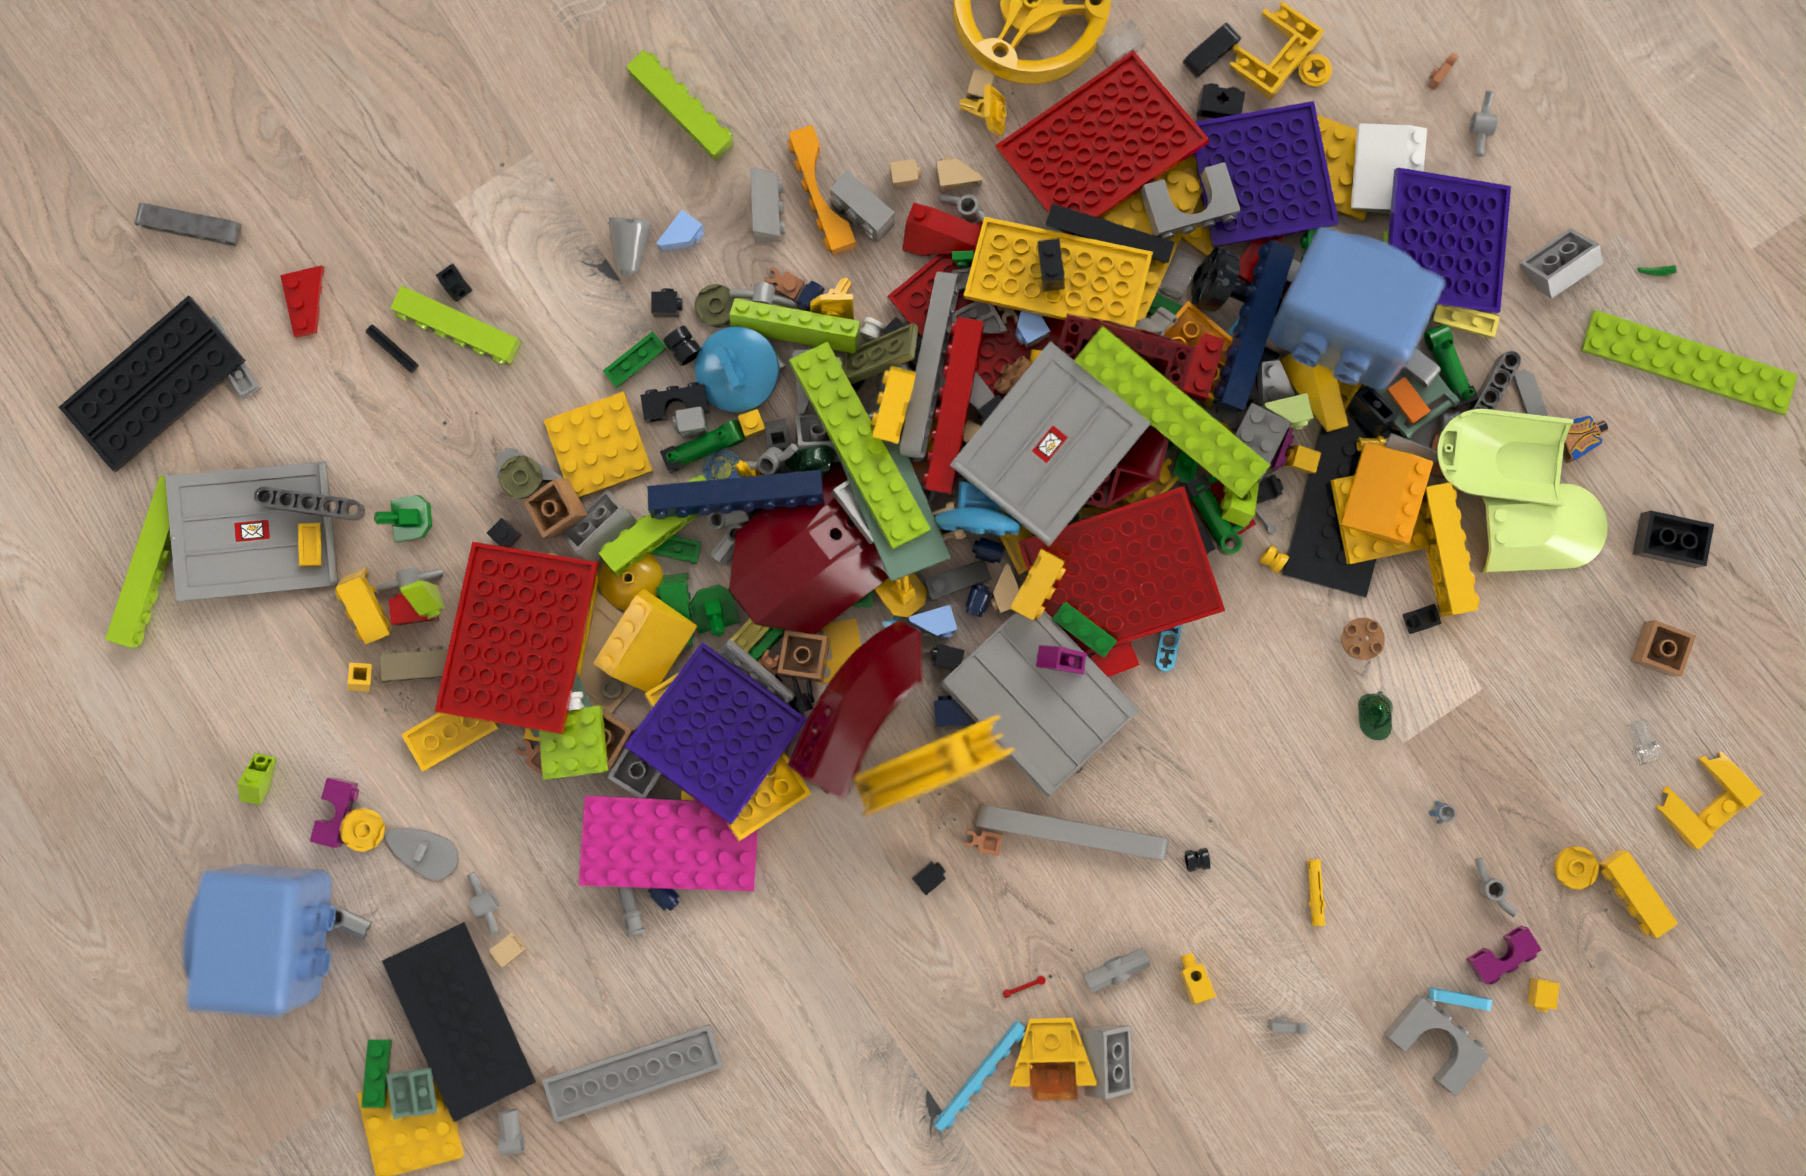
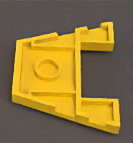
[1010,1018,1097,1087]

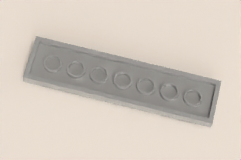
[542,1024,723,1123]

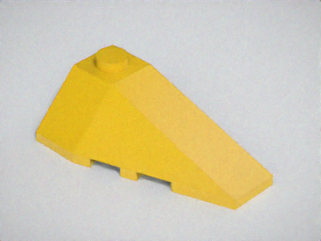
[1280,353,1348,432]

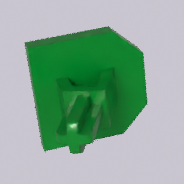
[374,495,432,542]
[690,584,741,637]

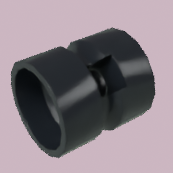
[663,326,702,366]

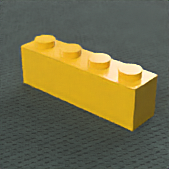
[1599,849,1678,938]

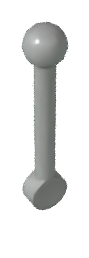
[1255,508,1276,534]

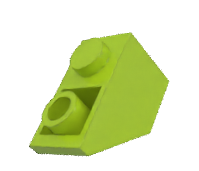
[237,753,276,806]

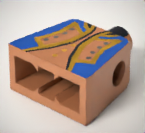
[1563,416,1608,464]

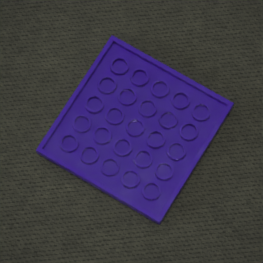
[1194,101,1339,248]
[1388,168,1511,314]
[624,642,806,825]

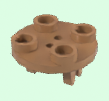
[994,356,1031,394]
[1341,618,1385,660]

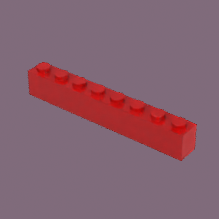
[923,317,985,494]

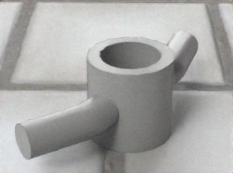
[1470,90,1497,157]
[940,193,989,222]
[730,282,796,309]
[744,444,798,475]
[376,567,443,593]
[1475,857,1518,917]
[467,872,499,936]

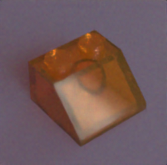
[1030,1062,1078,1101]

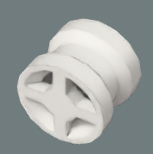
[860,317,885,340]
[568,692,585,711]

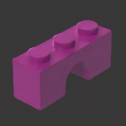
[309,777,359,848]
[1466,925,1542,985]

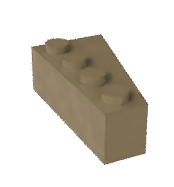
[380,646,448,683]

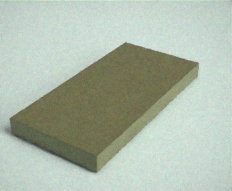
[842,323,918,385]

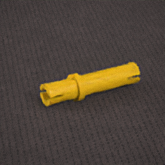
[1307,859,1326,926]

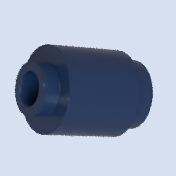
[796,281,825,312]
[972,537,1005,564]
[965,583,992,617]
[648,888,680,911]

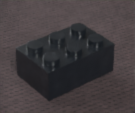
[1633,510,1714,568]

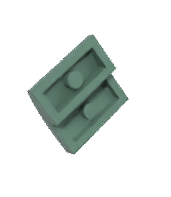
[386,1068,438,1119]

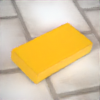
[298,523,322,567]

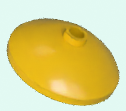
[599,554,663,611]

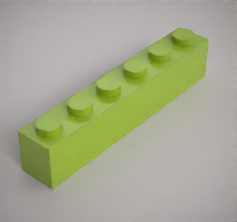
[626,49,734,162]
[390,285,521,365]
[730,298,860,354]
[599,474,706,578]

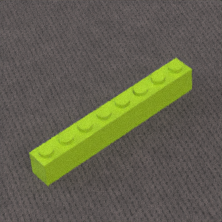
[105,475,172,648]

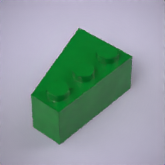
[656,573,695,646]

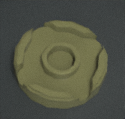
[695,284,735,327]
[499,456,543,499]

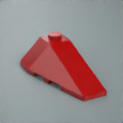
[902,202,982,256]

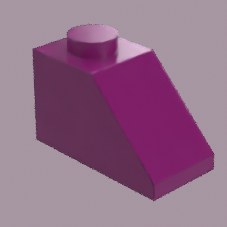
[1036,645,1087,675]

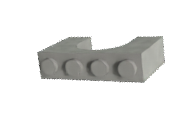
[1140,162,1241,240]
[1384,995,1490,1096]

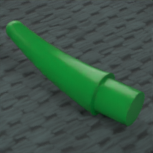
[1637,265,1677,276]

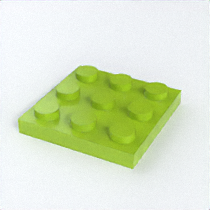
[539,705,608,781]

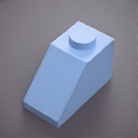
[656,210,704,251]
[1015,311,1050,349]
[908,605,957,639]

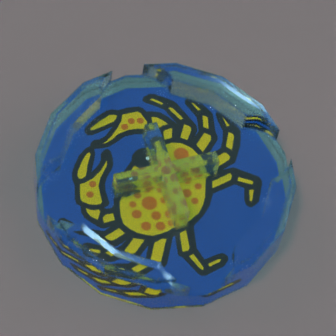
[703,449,742,480]

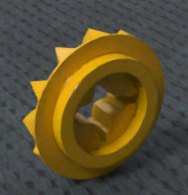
[1298,53,1332,87]

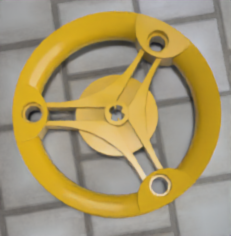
[953,0,1111,85]
[853,714,1015,816]

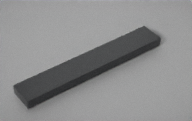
[1045,203,1175,263]

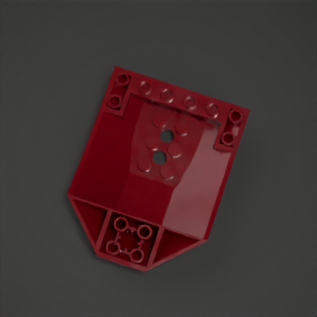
[1058,313,1196,508]
[729,462,888,635]
[788,620,922,800]

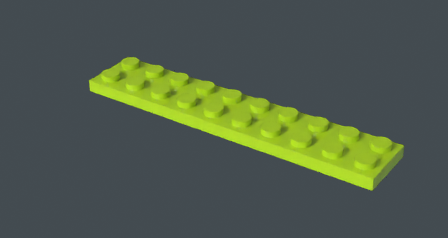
[1580,310,1798,416]
[1074,326,1270,499]
[789,342,931,550]

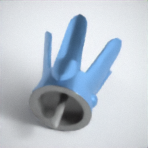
[1429,801,1456,824]

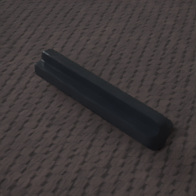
[366,324,419,373]

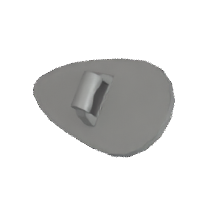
[385,828,459,880]

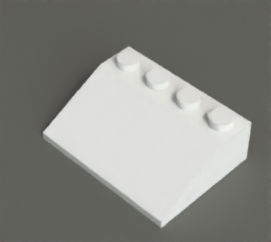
[1351,123,1427,215]

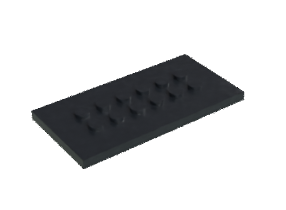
[59,295,246,472]
[1282,417,1404,598]
[382,922,536,1122]

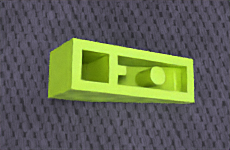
[400,580,445,619]

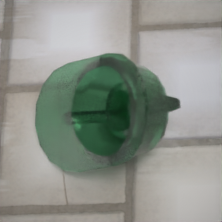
[785,445,836,477]
[1358,691,1393,740]

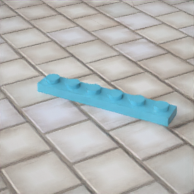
[934,1019,1025,1132]

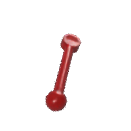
[1003,976,1046,998]

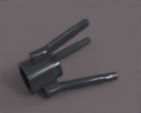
[776,674,815,714]

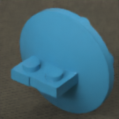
[695,327,779,413]
[935,482,1022,535]

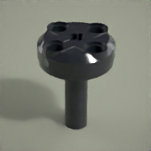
[1192,246,1283,316]

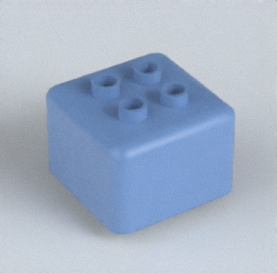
[1269,228,1445,389]
[183,864,335,1017]

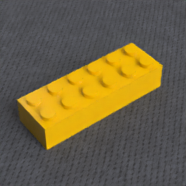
[1421,482,1480,617]

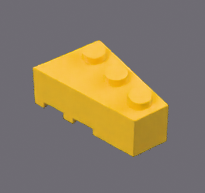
[871,365,916,443]
[1010,549,1066,621]
[335,568,392,645]

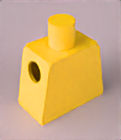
[1179,952,1216,1005]

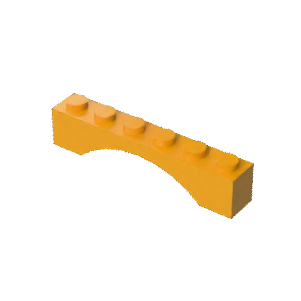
[787,124,856,256]

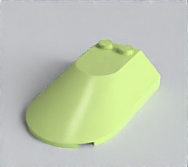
[1437,409,1574,507]
[1481,484,1608,573]

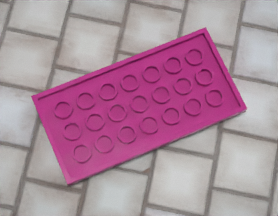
[578,796,758,891]

